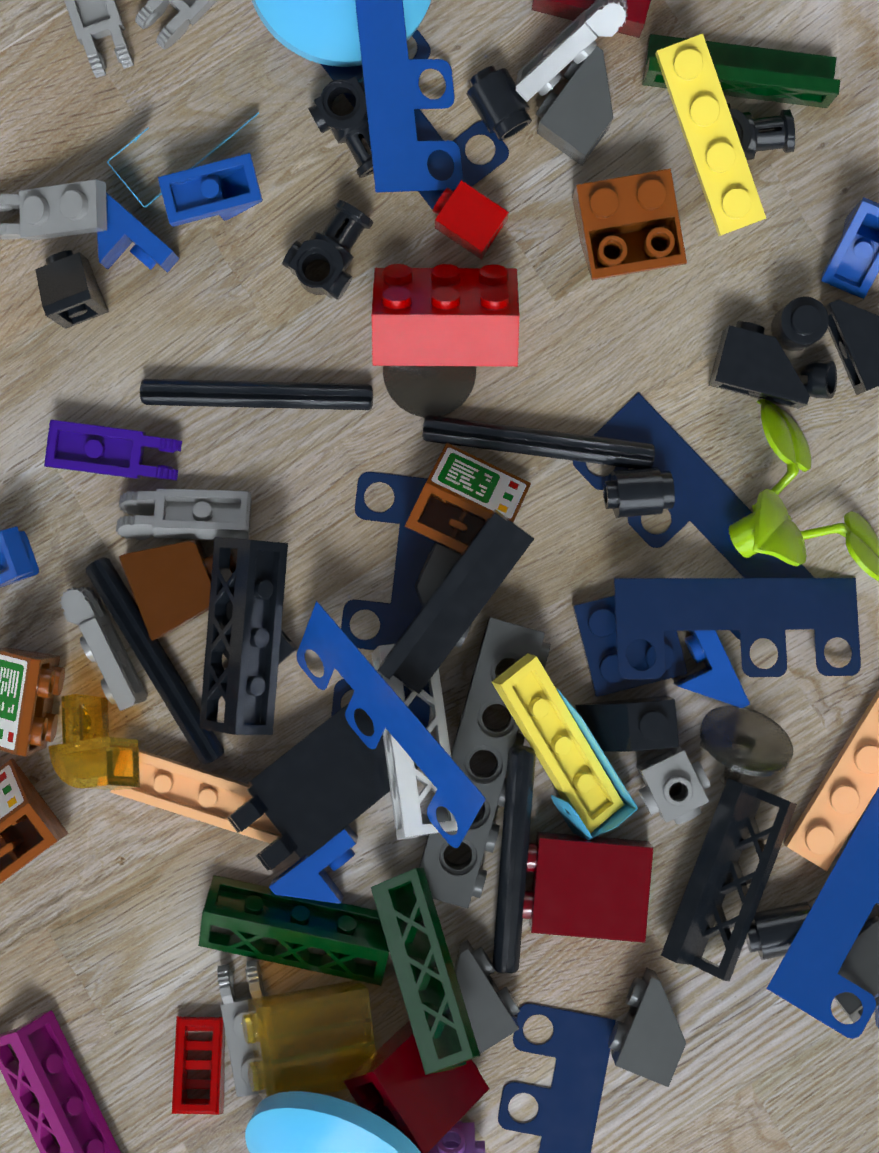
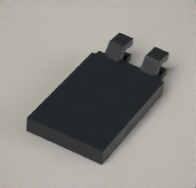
[227,703,418,871]

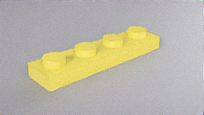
[655,33,766,236]
[492,653,624,833]

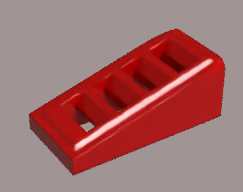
[172,1016,225,1115]

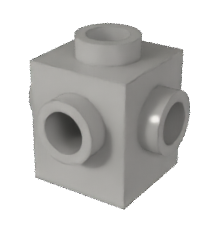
[636,747,711,824]

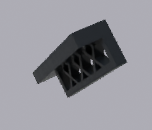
[378,509,534,694]
[199,537,288,735]
[661,778,797,981]

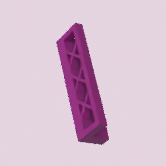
[0,1010,121,1153]

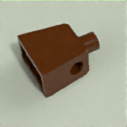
[119,540,237,641]

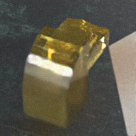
[49,694,140,790]

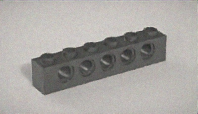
[413,617,551,909]

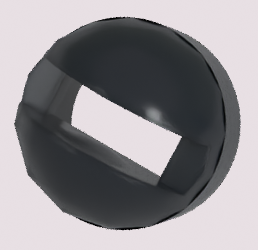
[800,361,837,399]

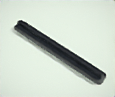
[140,379,373,410]
[422,415,655,469]
[85,557,224,765]
[493,746,536,974]

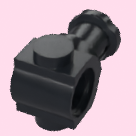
[308,77,373,178]
[727,103,795,160]
[282,199,374,300]

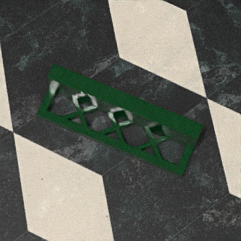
[642,34,841,108]
[371,868,481,1075]
[198,875,389,986]

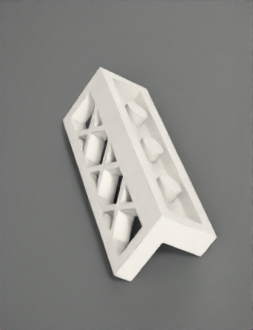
[371,644,458,840]

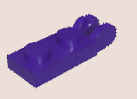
[44,420,182,481]

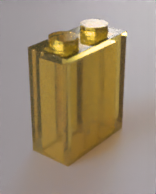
[242,980,376,1099]

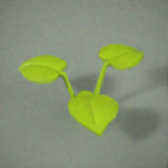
[729,398,879,582]

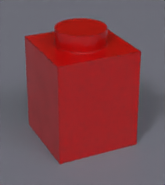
[432,180,509,260]

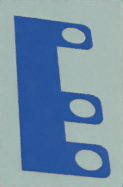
[355,0,463,193]
[296,601,486,848]
[766,787,879,1039]

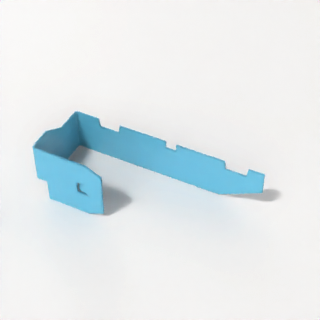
[107,112,259,207]
[551,689,638,840]

